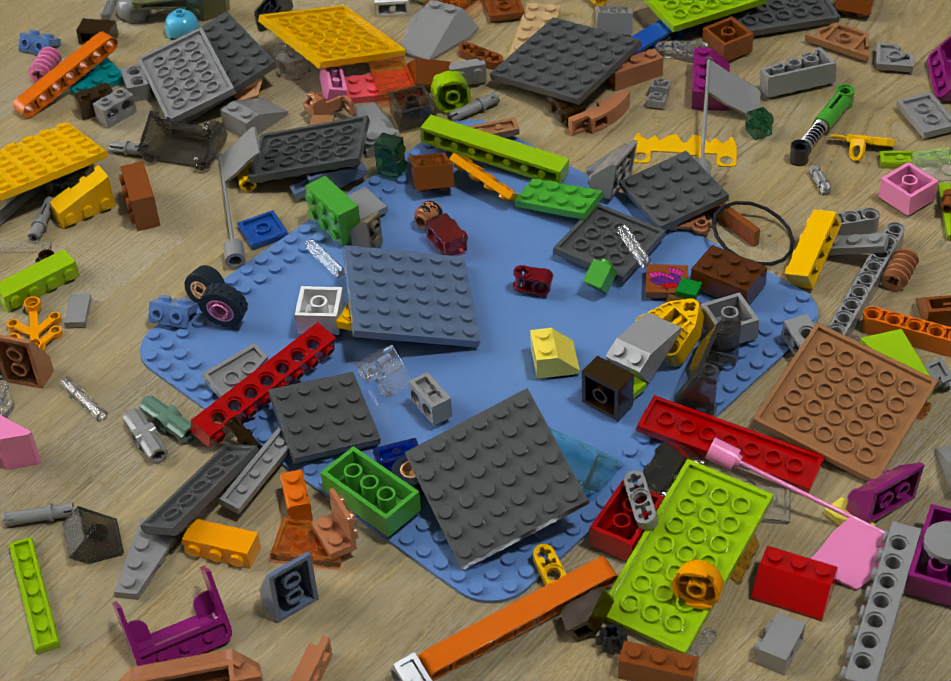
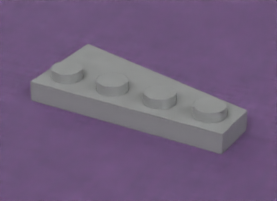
[114,518,187,600]

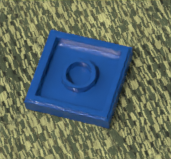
[237,210,289,251]

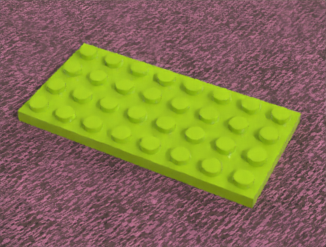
[605,459,774,654]

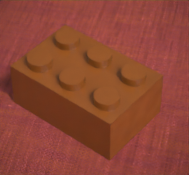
[118,161,161,231]

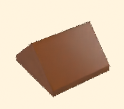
[407,58,450,88]

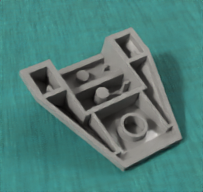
[400,0,479,60]

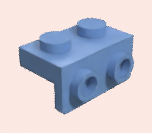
[18,30,61,55]
[148,295,198,328]

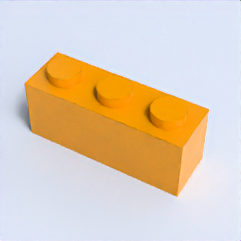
[182,519,261,569]

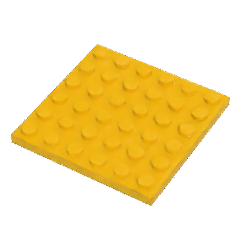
[258,5,406,69]
[0,122,109,201]

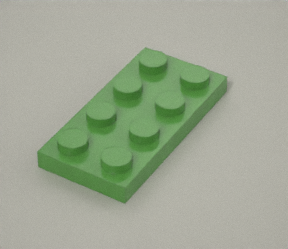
[514,178,603,220]

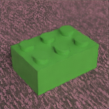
[305,176,360,246]

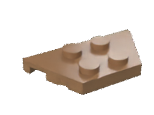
[805,22,869,62]

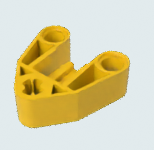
[635,298,704,366]

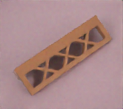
[291,636,333,681]

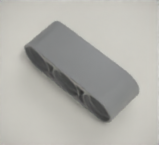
[837,208,880,236]

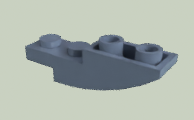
[289,162,369,200]

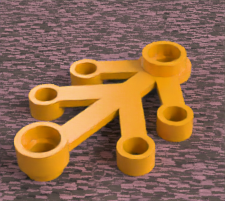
[7,296,63,352]

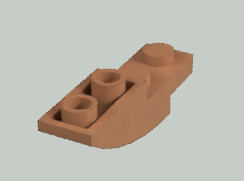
[568,90,630,136]

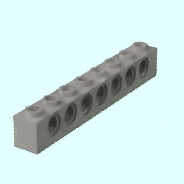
[839,521,921,681]

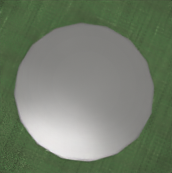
[923,521,951,565]

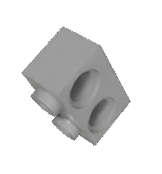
[120,64,153,102]
[93,87,137,129]
[409,372,452,426]

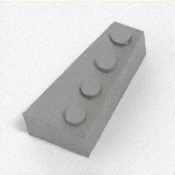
[760,47,836,97]

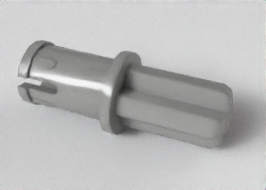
[109,141,146,156]

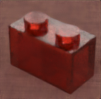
[425,213,468,256]

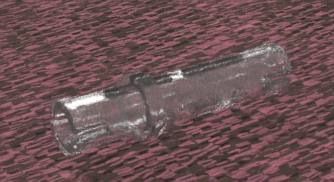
[59,376,108,422]

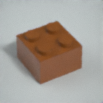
[702,17,754,62]

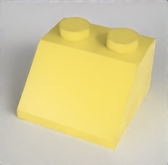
[530,328,580,379]

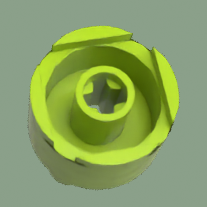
[431,71,471,113]

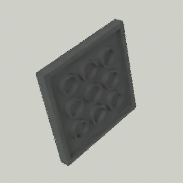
[619,151,729,230]
[553,203,665,283]
[268,372,381,463]

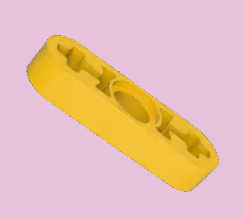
[533,544,566,586]

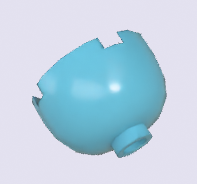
[165,9,200,40]

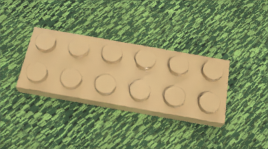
[508,3,561,56]

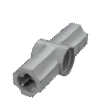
[123,408,168,464]

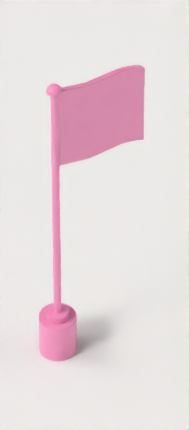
[705,437,885,590]

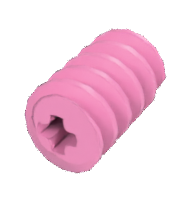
[28,47,62,83]

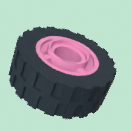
[199,283,248,327]

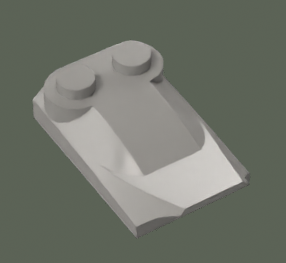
[354,102,403,158]

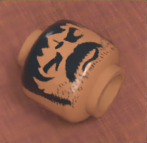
[414,200,444,230]

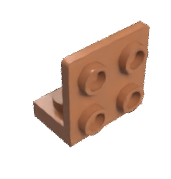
[311,488,358,560]

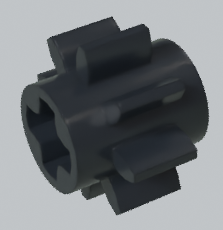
[596,623,628,656]

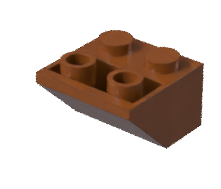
[915,295,951,327]

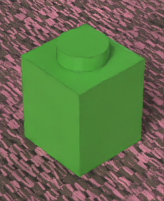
[583,258,618,294]

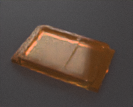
[368,56,417,99]

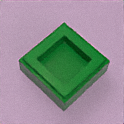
[675,278,702,300]

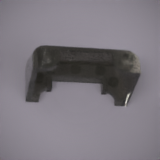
[137,111,228,171]
[673,319,741,417]

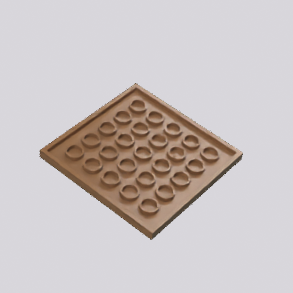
[752,322,938,482]

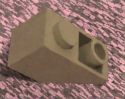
[350,211,383,248]

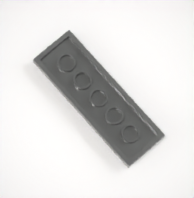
[140,444,259,536]

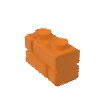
[280,470,313,525]

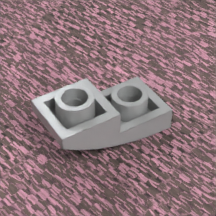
[645,78,671,109]

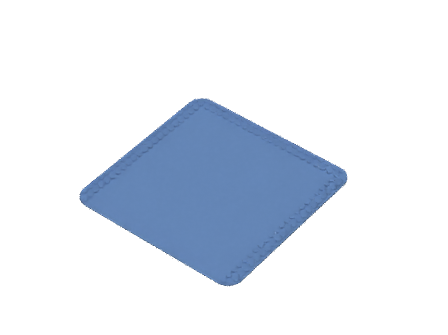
[140,119,818,603]

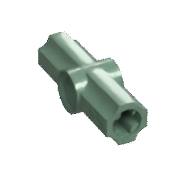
[139,395,195,443]

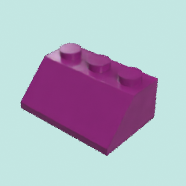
[846,462,925,523]

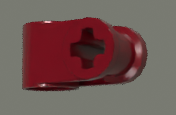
[513,265,554,296]

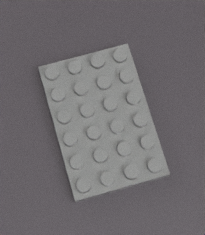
[137,27,236,126]

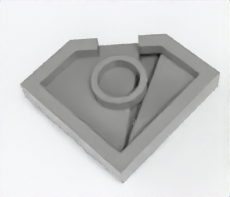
[875,42,914,72]

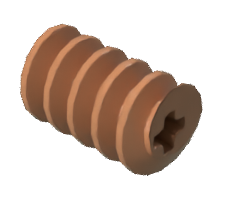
[881,248,919,292]

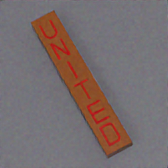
[706,203,760,247]

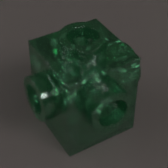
[745,107,774,140]

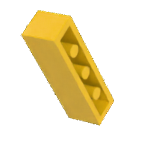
[785,209,842,289]

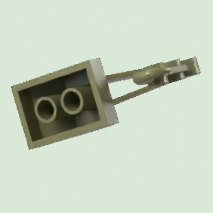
[131,0,230,20]

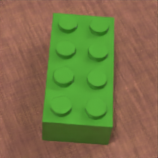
[320,446,421,537]

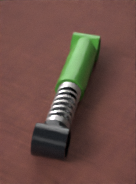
[789,84,855,166]

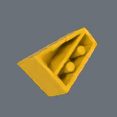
[49,165,116,229]

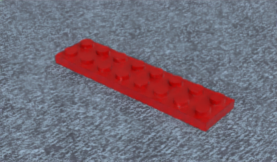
[636,395,824,493]

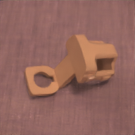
[303,92,356,116]

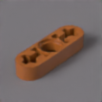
[458,42,503,70]

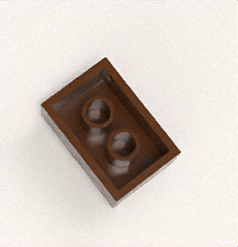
[691,245,767,305]

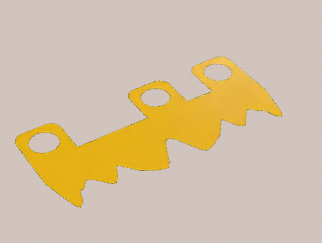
[634,132,737,167]

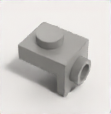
[924,357,951,390]

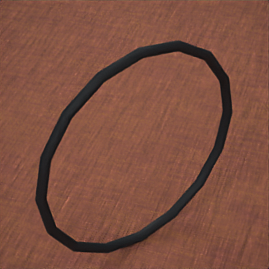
[711,201,795,266]

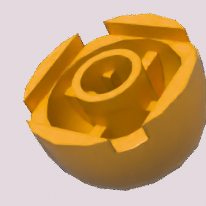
[672,559,723,609]

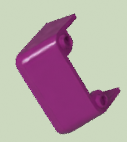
[927,35,951,101]
[112,566,232,666]

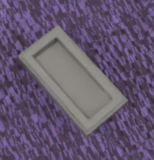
[64,294,92,328]

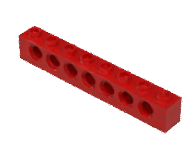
[190,322,336,448]

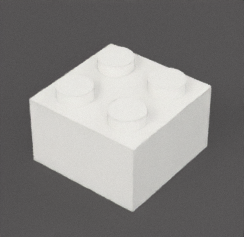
[295,286,345,335]

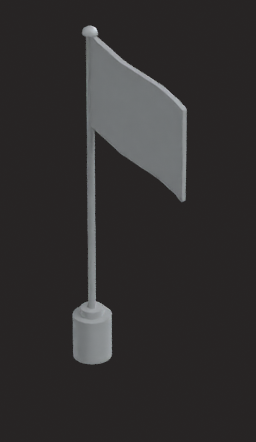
[696,57,760,176]
[217,126,261,269]

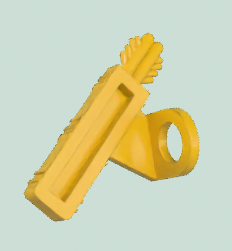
[830,134,895,161]

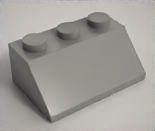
[588,140,638,199]

